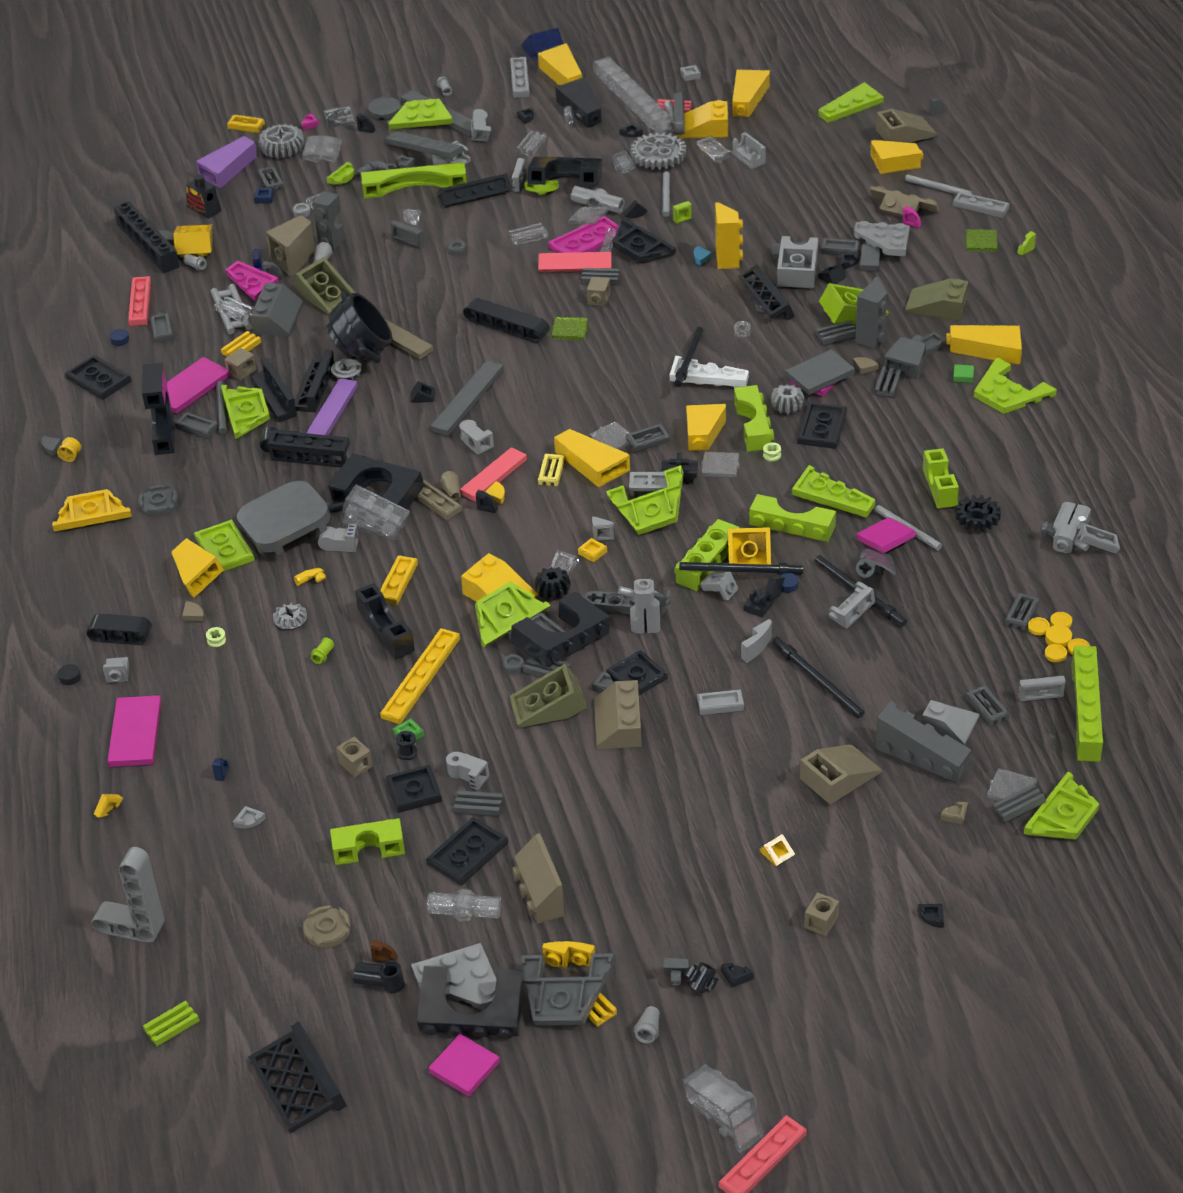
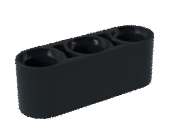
[87,614,152,645]

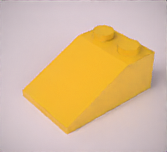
[677,100,728,138]
[173,225,213,257]
[461,553,538,601]

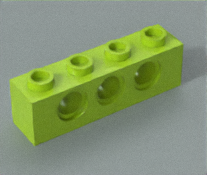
[674,519,740,591]

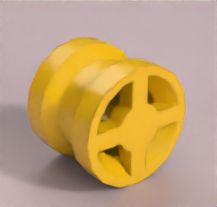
[57,437,82,462]

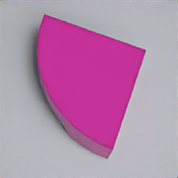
[302,113,319,130]
[902,206,921,228]

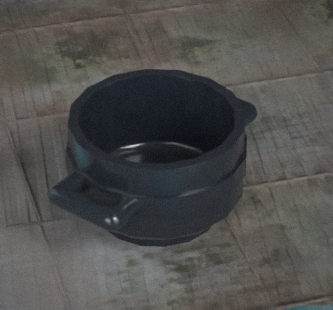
[327,291,393,363]

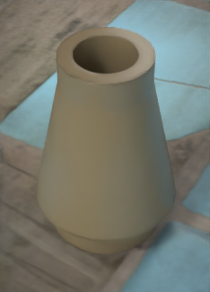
[439,471,461,501]

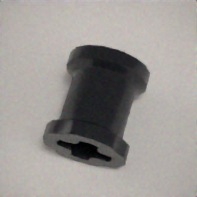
[396,731,417,760]

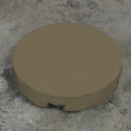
[302,905,351,948]

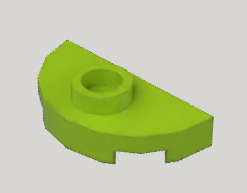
[326,162,355,184]
[524,180,559,195]

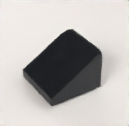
[818,265,846,284]
[411,381,435,403]

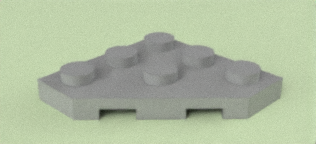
[854,221,910,256]
[411,943,496,1010]

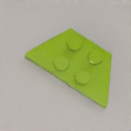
[388,99,453,130]
[221,385,270,439]
[475,581,550,648]
[1024,772,1099,839]

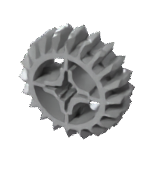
[259,124,305,159]

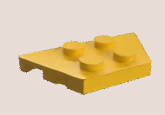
[52,489,132,532]

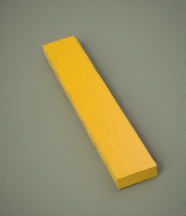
[380,628,460,724]

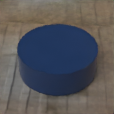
[110,329,129,346]
[781,573,798,593]

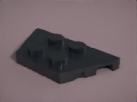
[612,217,676,263]

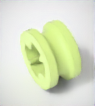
[763,443,781,462]
[206,627,226,647]

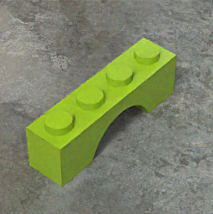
[734,385,774,452]
[749,494,836,542]

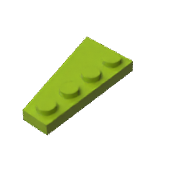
[818,82,884,123]
[792,465,875,518]

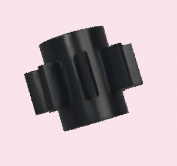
[686,962,719,993]

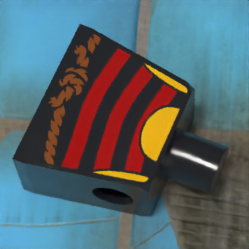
[186,174,222,219]

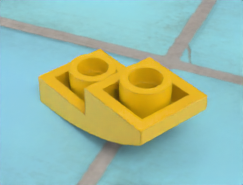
[542,941,595,969]

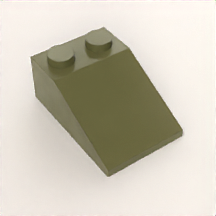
[293,257,355,315]
[905,279,968,321]
[509,664,587,728]

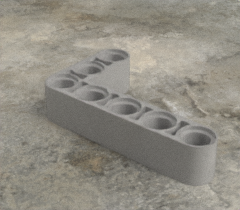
[91,847,165,943]

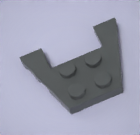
[521,953,616,1026]

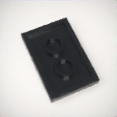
[65,355,132,400]
[797,402,847,449]
[426,817,508,886]

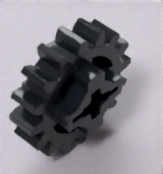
[956,495,1001,531]

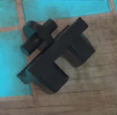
[661,453,698,484]

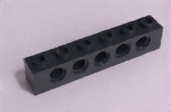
[113,201,180,274]

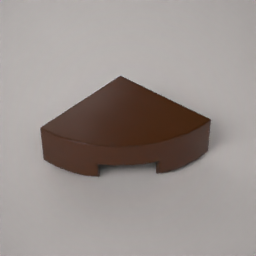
[370,939,398,963]

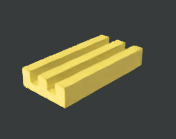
[538,454,565,486]

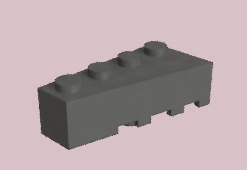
[876,700,971,783]

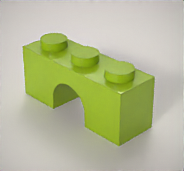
[923,448,959,508]
[330,818,405,865]

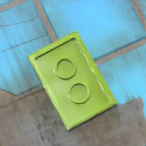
[194,520,255,572]

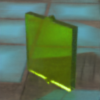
[966,229,997,252]
[552,317,588,340]

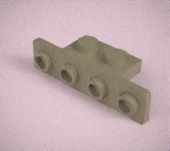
[870,186,939,217]

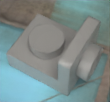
[700,572,738,600]
[103,657,129,683]

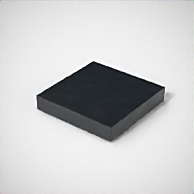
[606,650,668,695]
[386,765,442,813]

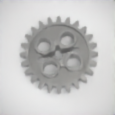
[630,132,686,170]

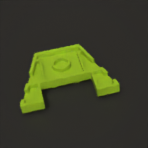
[974,357,1057,414]
[606,465,683,535]

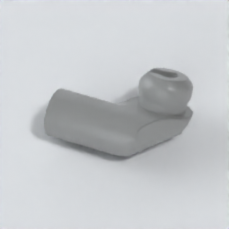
[663,100,675,124]

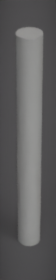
[663,172,670,217]
[905,174,973,195]
[875,505,942,551]

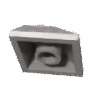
[922,700,980,746]

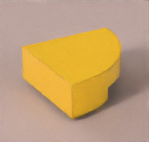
[485,481,505,504]
[94,794,123,818]

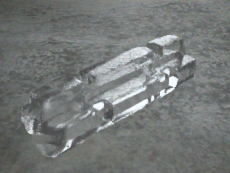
[600,228,617,252]

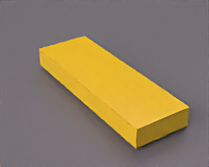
[380,555,418,605]

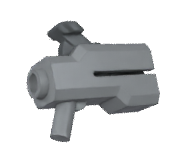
[1040,502,1091,553]
[618,579,671,633]

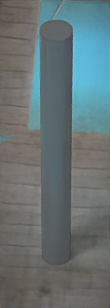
[216,381,227,434]

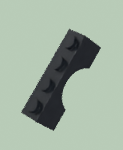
[355,583,415,659]

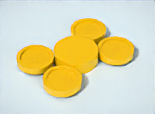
[1028,612,1090,662]

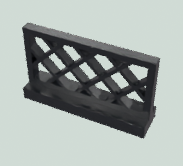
[248,1021,347,1133]

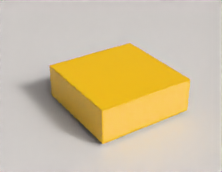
[578,538,607,563]

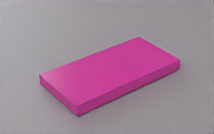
[548,216,620,253]
[167,357,231,414]
[107,695,162,767]

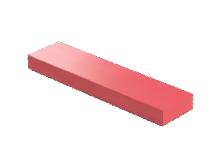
[539,252,611,272]
[128,276,151,326]
[460,447,527,502]
[718,1115,807,1193]

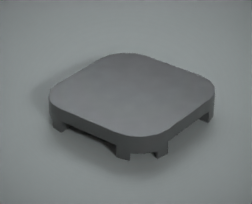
[237,481,332,555]

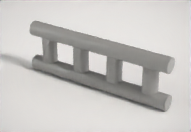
[210,284,252,334]

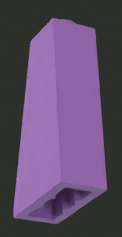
[196,136,257,188]

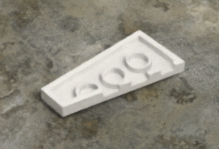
[670,356,749,387]

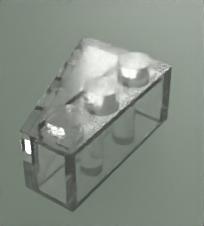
[338,485,410,540]
[682,1064,764,1153]

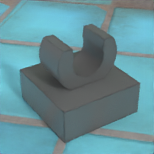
[664,958,689,986]

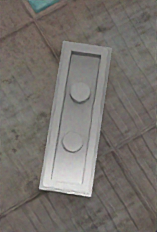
[953,192,1010,218]

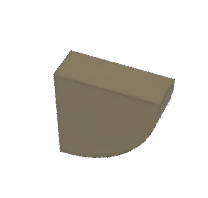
[853,357,878,374]
[182,601,204,622]
[940,802,968,825]

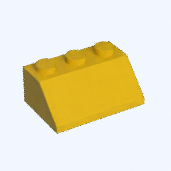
[715,202,743,269]

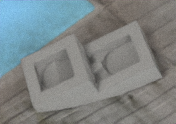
[741,619,772,663]

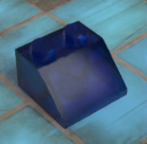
[522,27,564,59]

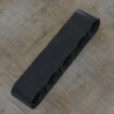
[463,298,550,343]

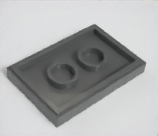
[785,349,855,395]

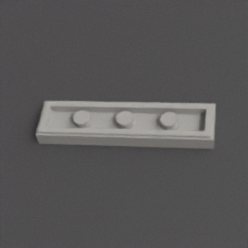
[510,57,530,98]

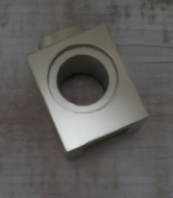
[587,277,610,306]
[224,348,256,381]
[336,737,373,778]
[804,892,839,936]

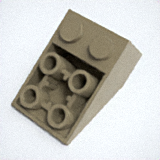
[876,109,937,143]
[800,744,882,805]

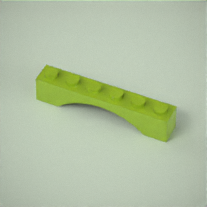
[361,162,467,199]
[1071,646,1103,762]

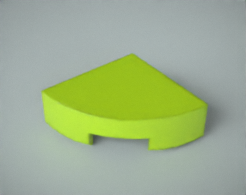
[1017,231,1036,256]

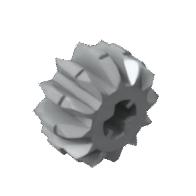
[771,384,804,415]

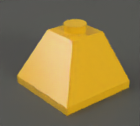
[728,528,771,565]

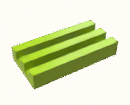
[143,1001,200,1046]

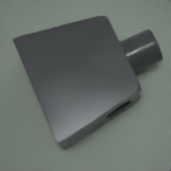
[884,335,926,379]

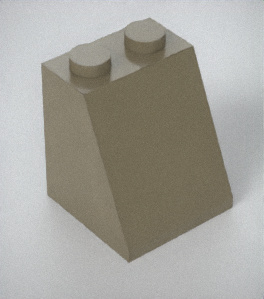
[266,215,316,277]

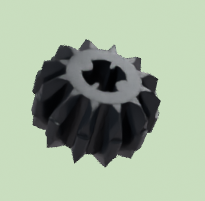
[535,566,571,600]

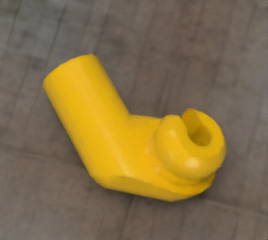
[294,568,326,586]

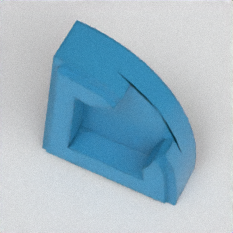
[694,246,712,266]

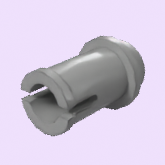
[437,76,453,96]
[184,254,207,271]

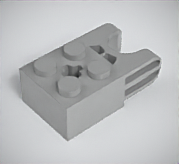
[777,236,818,288]

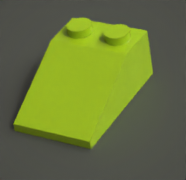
[819,283,889,325]

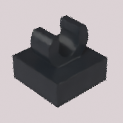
[744,589,773,618]

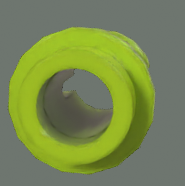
[311,638,334,664]

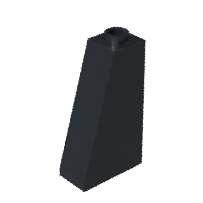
[556,77,602,128]

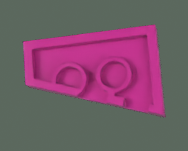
[226,261,279,301]

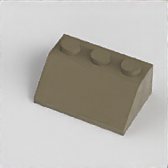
[594,680,642,749]
[512,834,565,924]

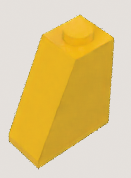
[870,140,923,174]
[686,404,726,451]
[172,538,224,598]

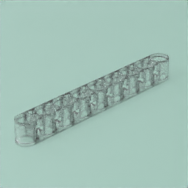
[592,57,675,135]

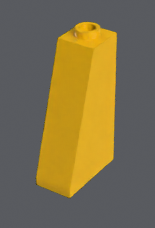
[538,44,582,85]
[732,70,770,117]
[946,325,1022,364]
[554,429,630,487]

